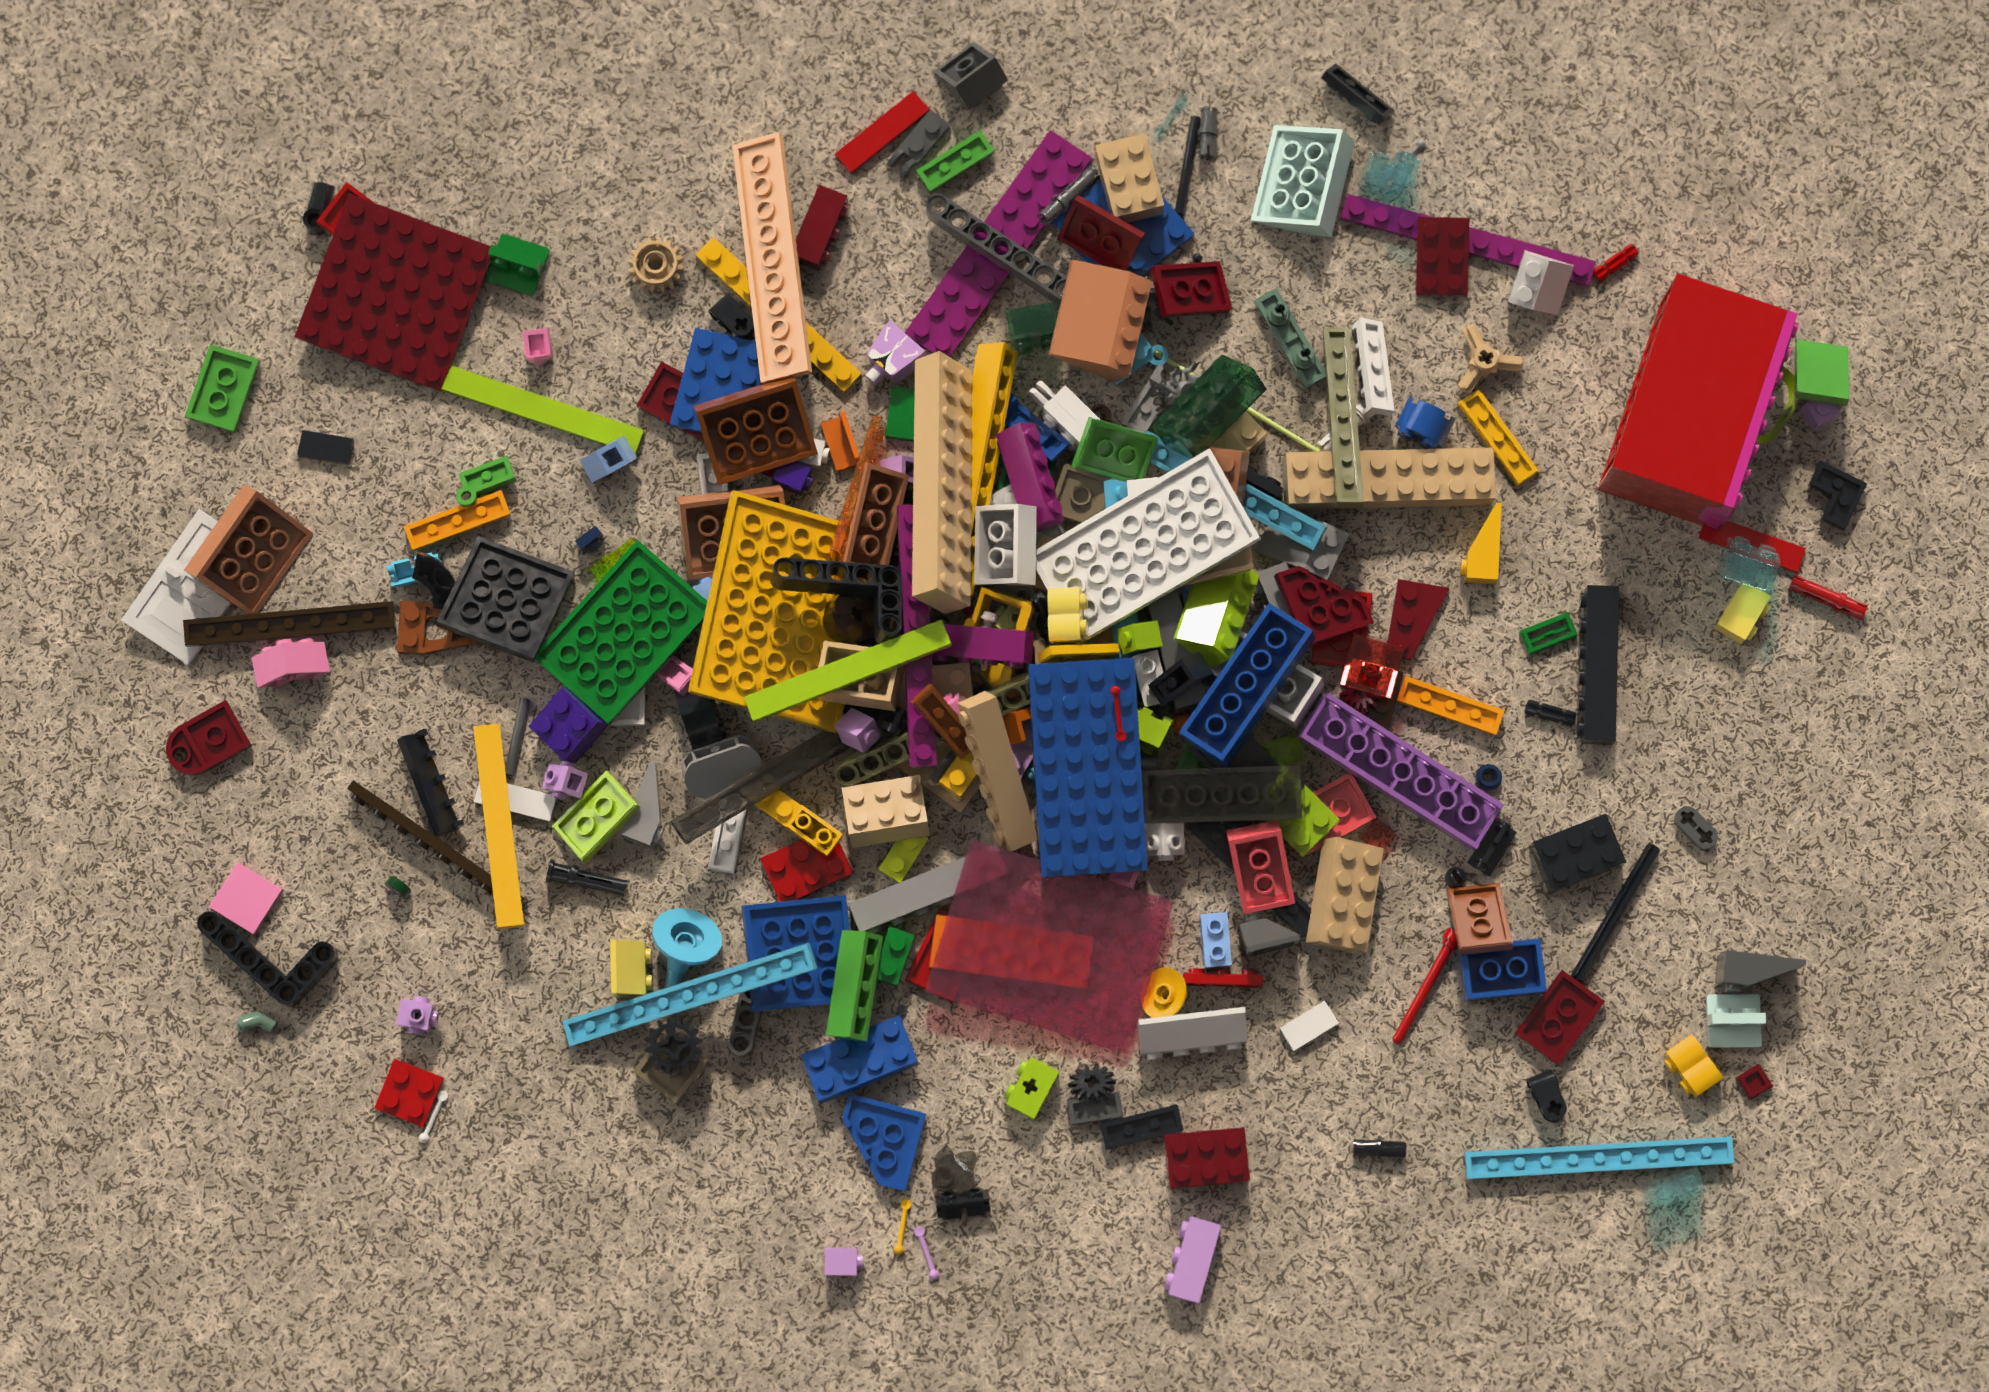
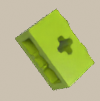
[1004,1057,1059,1120]

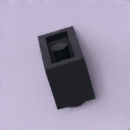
[1148,651,1213,707]

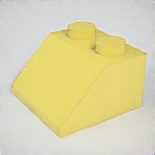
[610,940,653,998]

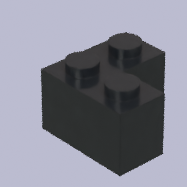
[673,689,727,750]

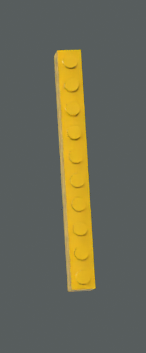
[970,342,1018,596]

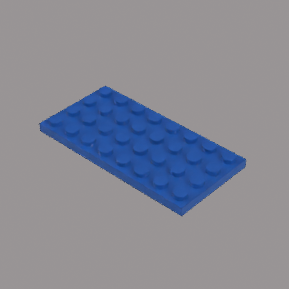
[1028,658,1148,877]

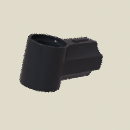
[303,182,335,236]

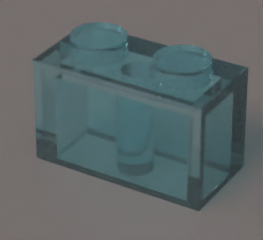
[1642,1167,1706,1210]

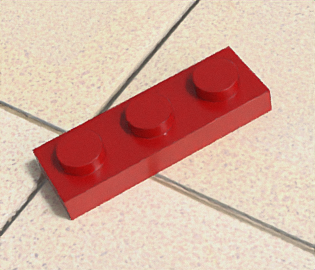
[1182,968,1263,988]

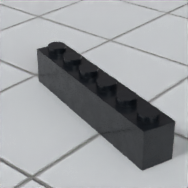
[1576,585,1619,745]

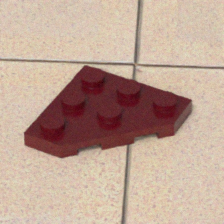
[1274,566,1374,645]

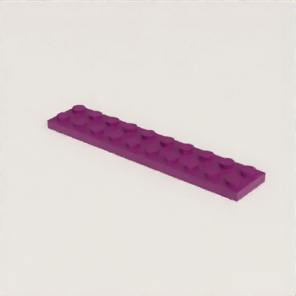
[904,130,1092,358]

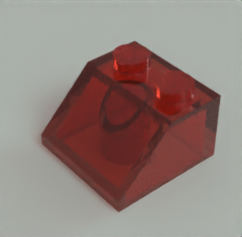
[1340,632,1405,699]

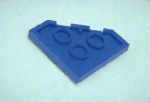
[842,1093,926,1192]

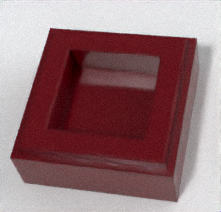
[1736,1064,1773,1101]

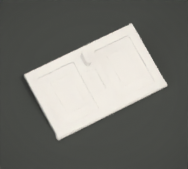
[121,509,232,666]

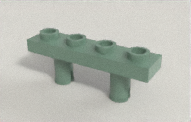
[1254,288,1326,390]

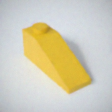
[1460,503,1502,584]

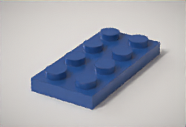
[801,1015,919,1104]

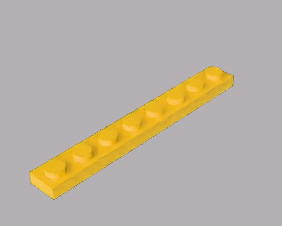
[696,237,862,393]

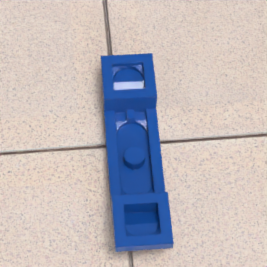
[1005,393,1071,463]

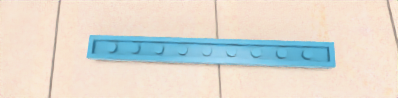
[562,943,817,1046]
[1464,1136,1734,1180]

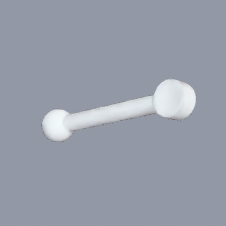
[419,1091,448,1143]

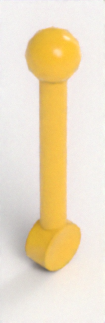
[893,1199,911,1255]

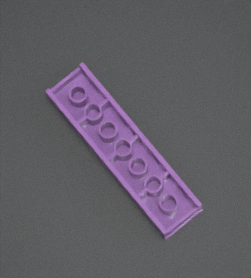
[1296,693,1504,851]

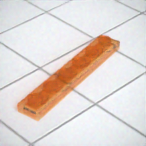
[830,415,886,562]

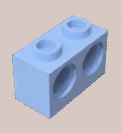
[1199,912,1232,970]

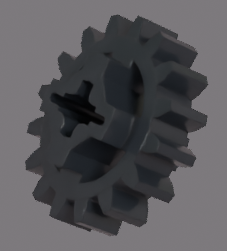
[645,1016,703,1075]

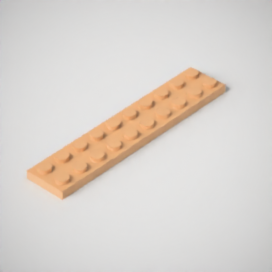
[733,132,812,384]

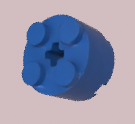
[1395,397,1455,449]

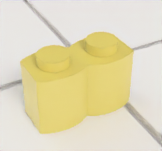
[1048,587,1088,644]

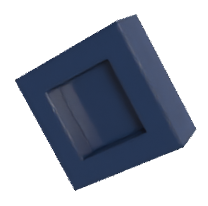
[575,526,604,554]

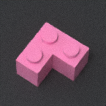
[252,638,330,688]

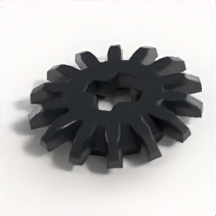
[1068,1064,1116,1103]

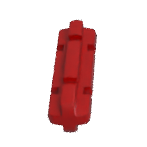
[1593,244,1639,282]

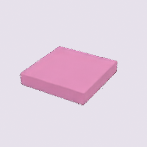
[209,862,283,935]

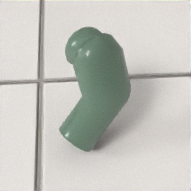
[236,1011,278,1034]

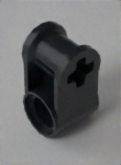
[708,293,755,340]
[1526,1069,1567,1123]

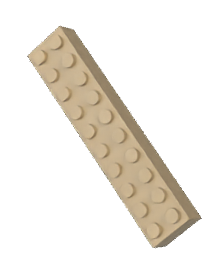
[912,351,973,614]

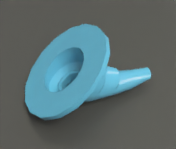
[652,908,722,989]

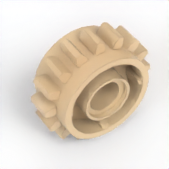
[628,237,685,294]

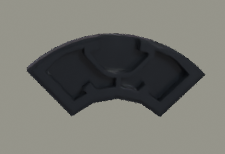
[412,551,456,609]

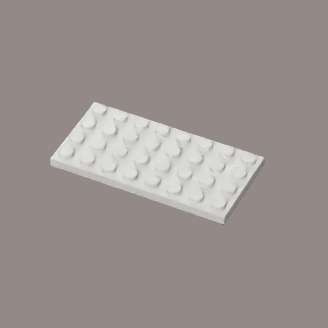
[1036,448,1261,645]

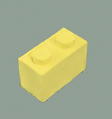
[1714,581,1771,644]

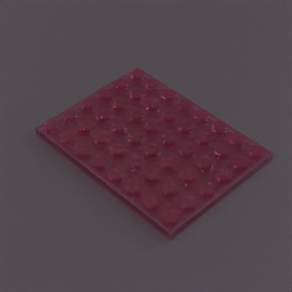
[924,839,1173,1054]

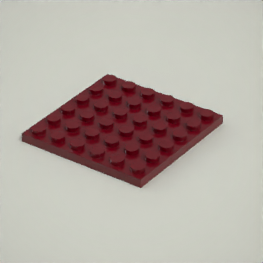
[294,194,491,392]

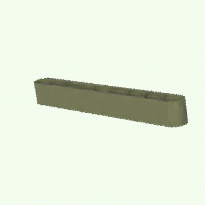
[836,672,1030,787]

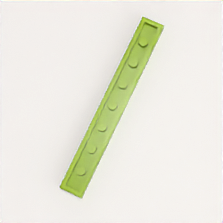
[442,366,645,455]
[744,620,952,723]

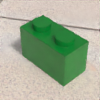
[876,926,915,988]

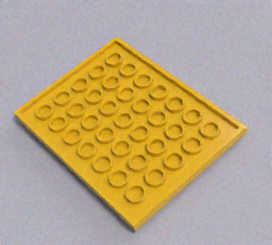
[688,490,867,733]

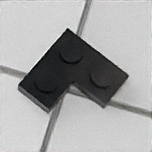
[1808,460,1867,531]

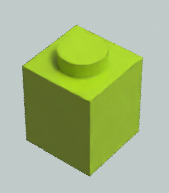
[1117,620,1163,655]

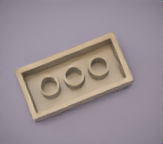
[1306,837,1384,953]

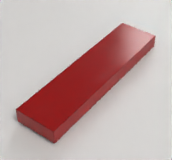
[835,91,930,175]
[1698,521,1806,573]

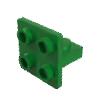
[485,233,550,296]

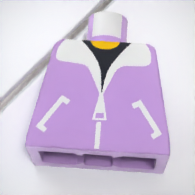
[865,321,927,386]

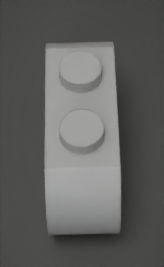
[681,735,762,799]

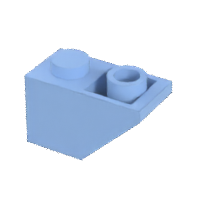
[579,436,637,483]

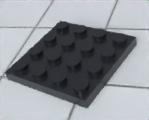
[436,536,575,663]

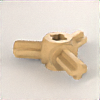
[1458,324,1523,394]

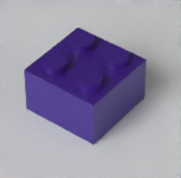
[529,687,609,763]

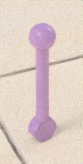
[914,1226,940,1280]

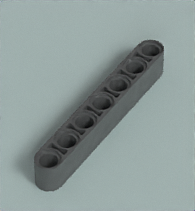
[926,194,1067,306]

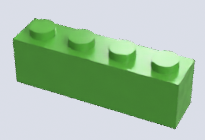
[826,930,883,1042]

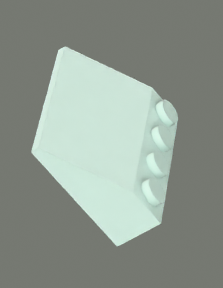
[1251,125,1355,237]

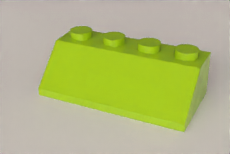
[1173,570,1260,667]

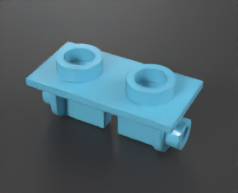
[387,552,441,588]

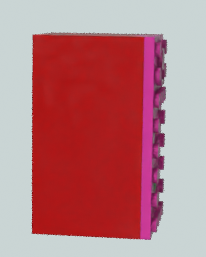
[1597,273,1799,529]

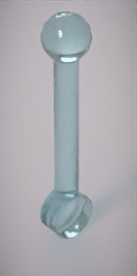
[1154,93,1188,138]

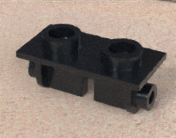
[1467,819,1517,877]
[935,1187,991,1220]

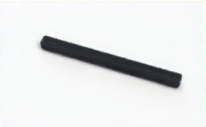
[1571,843,1660,982]

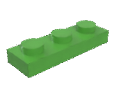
[916,130,995,194]

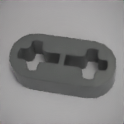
[1674,806,1718,850]

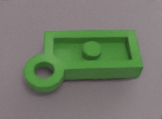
[456,456,517,507]

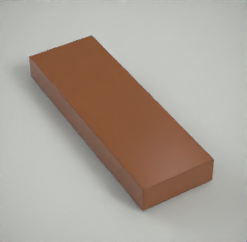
[910,683,971,760]

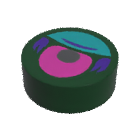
[385,876,411,900]

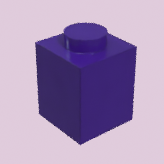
[772,461,814,496]

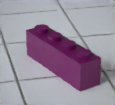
[996,423,1064,532]
[930,623,1034,668]

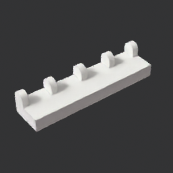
[1352,318,1394,418]

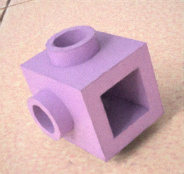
[542,761,588,801]
[396,996,439,1036]

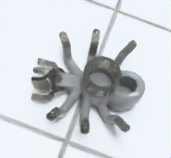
[1150,361,1212,428]

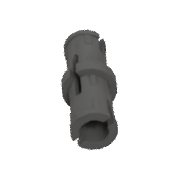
[1198,106,1218,160]

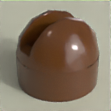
[1091,404,1112,422]

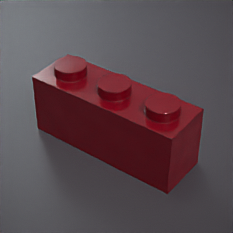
[796,184,851,271]

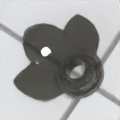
[931,1145,981,1192]

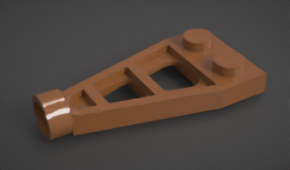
[397,601,481,655]

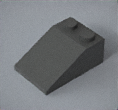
[1714,950,1806,994]

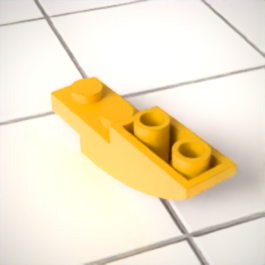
[746,778,844,856]

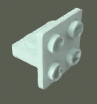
[1706,994,1766,1048]

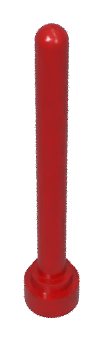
[1392,928,1458,1045]

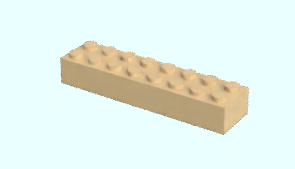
[1282,448,1496,510]

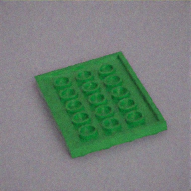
[535,540,707,725]

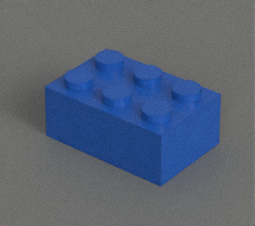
[1458,938,1547,1002]

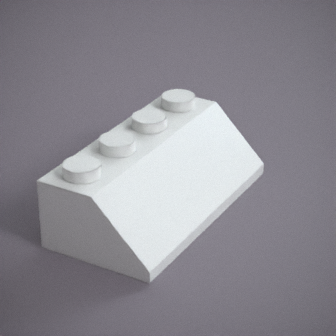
[1137,1007,1248,1060]

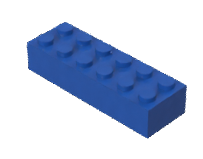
[1179,603,1316,768]

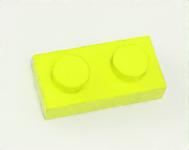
[878,836,929,883]

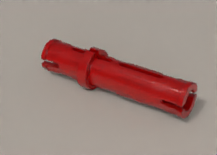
[1788,574,1868,620]

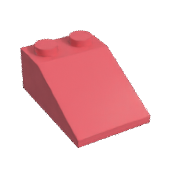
[1226,820,1295,914]

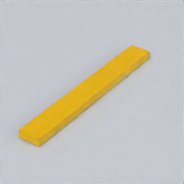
[473,723,524,930]

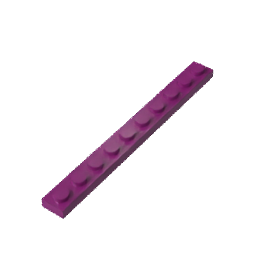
[1340,193,1596,287]
[897,505,937,768]

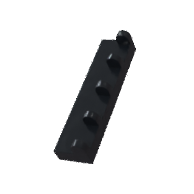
[397,729,464,836]

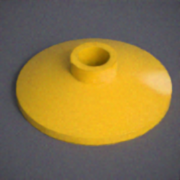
[1140,967,1187,1018]

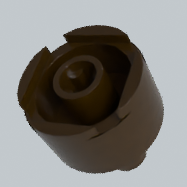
[823,595,874,645]

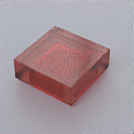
[1359,818,1397,849]

